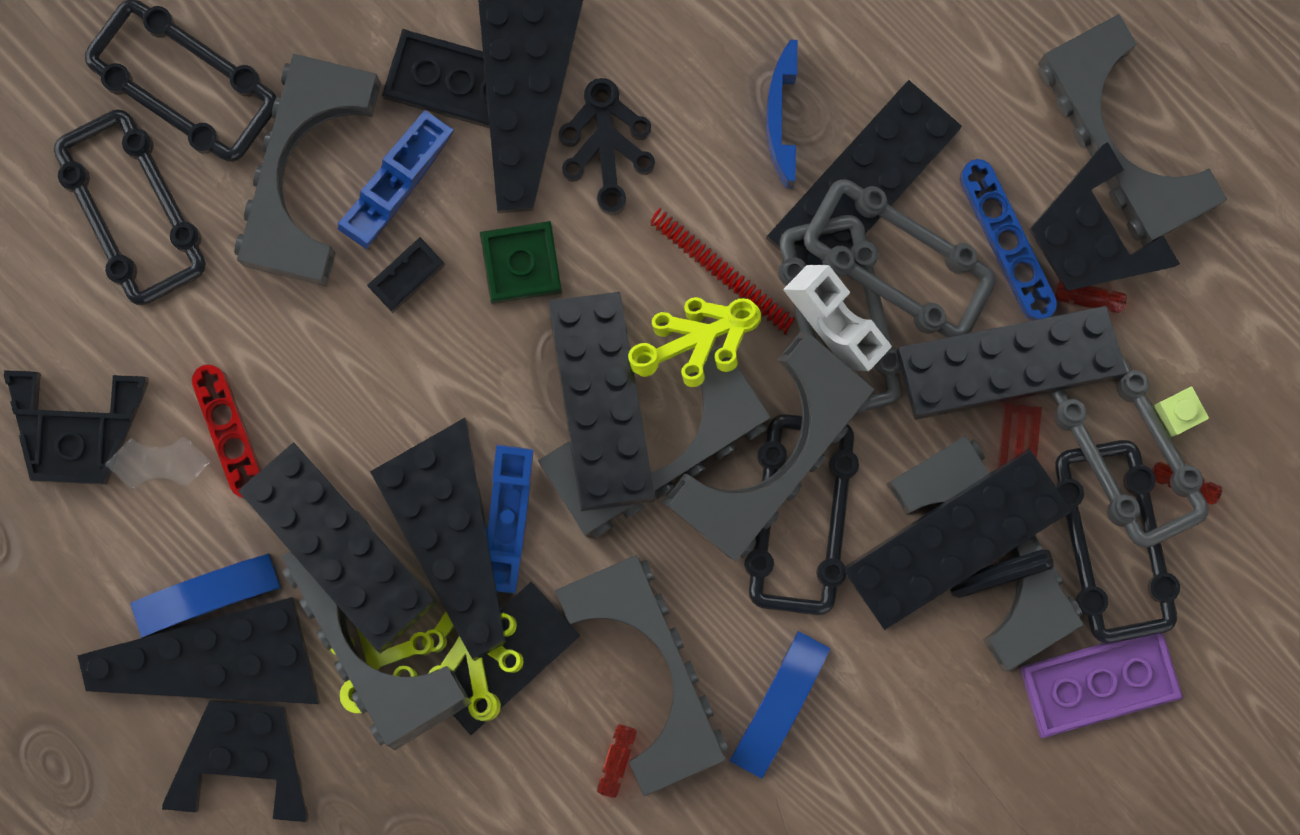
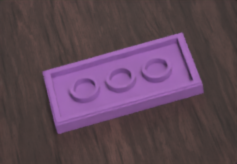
[1019,633,1183,738]

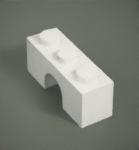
[783,265,892,372]

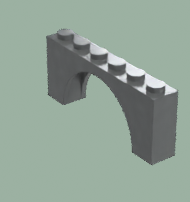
[1038,14,1228,247]
[234,54,381,287]
[662,332,875,561]
[538,344,771,538]
[887,436,1084,671]
[281,510,472,750]
[555,555,729,796]

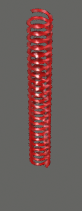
[650,208,795,335]

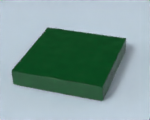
[480,221,562,304]

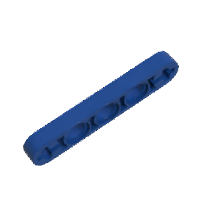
[960,159,1057,321]

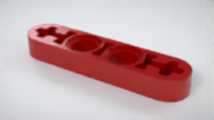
[192,364,261,498]

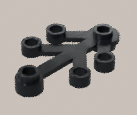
[559,78,655,215]

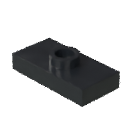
[367,237,445,313]

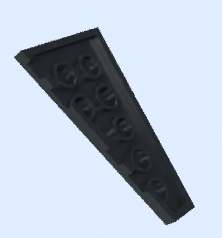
[478,0,584,214]
[370,418,507,661]
[77,597,320,704]

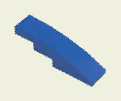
[337,110,454,250]

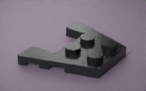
[1029,142,1180,291]
[4,370,149,485]
[162,700,309,822]

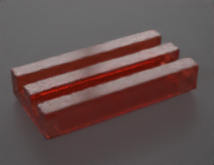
[997,403,1042,468]

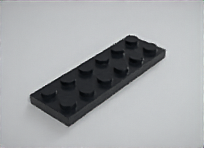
[766,80,962,265]
[548,292,655,511]
[896,306,1127,420]
[238,442,437,654]
[843,448,1072,630]

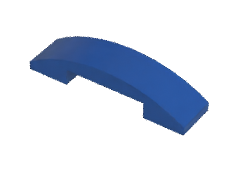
[766,40,798,189]
[487,444,534,593]
[130,553,281,638]
[729,631,831,779]

